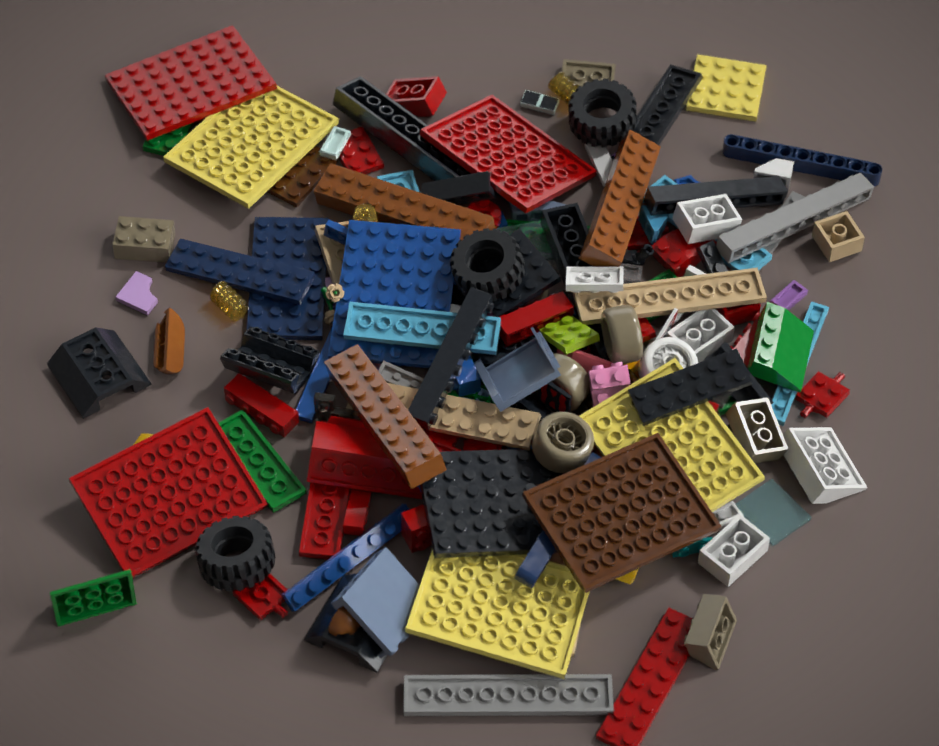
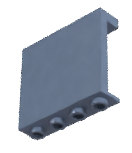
[474,327,561,412]
[331,547,420,658]

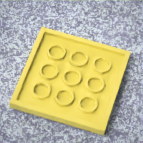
[686,54,767,122]

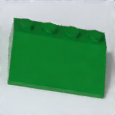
[747,302,814,393]
[49,569,137,627]

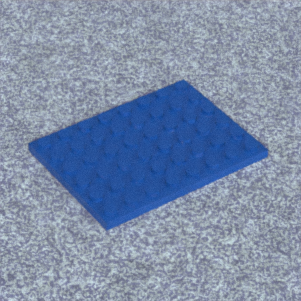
[328,220,461,368]

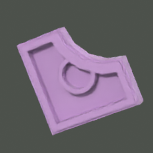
[116,271,158,315]

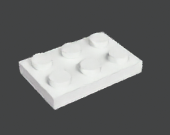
[566,266,624,293]

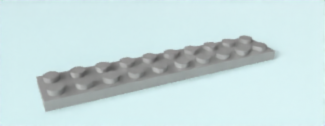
[404,674,614,716]

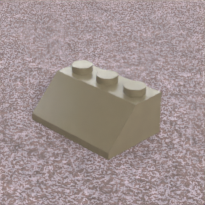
[684,594,737,670]

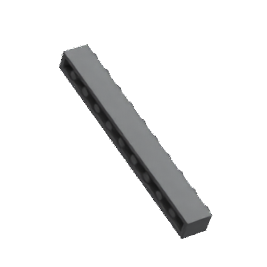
[716,173,874,263]

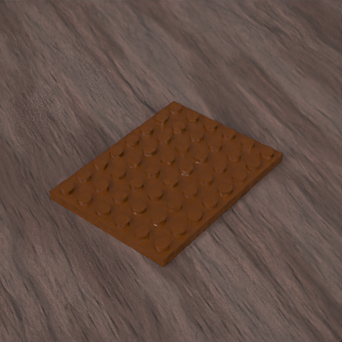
[522,433,722,593]

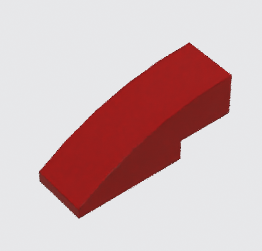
[343,489,372,536]

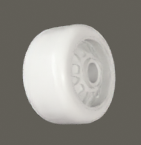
[638,337,698,379]

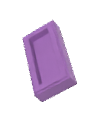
[770,280,808,311]

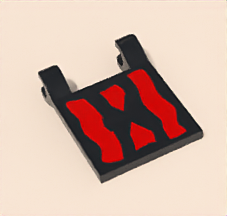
[537,382,572,413]

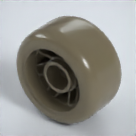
[601,305,643,364]
[535,354,591,412]
[532,412,594,474]

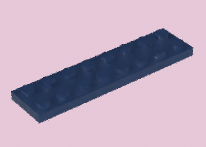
[165,238,316,305]

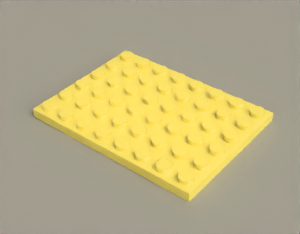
[163,86,339,209]
[579,358,765,512]
[405,548,590,679]

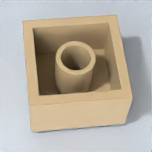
[812,211,865,262]

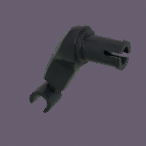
[621,244,654,267]

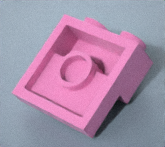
[587,362,631,407]

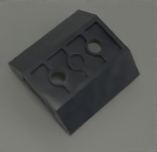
[47,327,151,419]
[220,327,320,394]
[304,573,388,673]

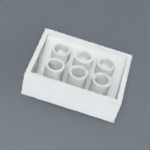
[783,427,868,504]

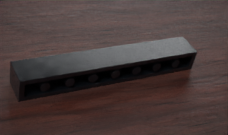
[643,176,788,215]
[408,287,494,431]

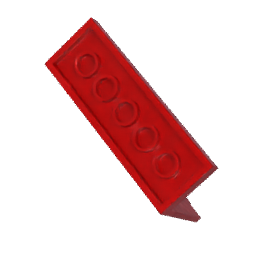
[307,416,432,499]

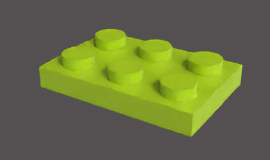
[539,316,600,355]

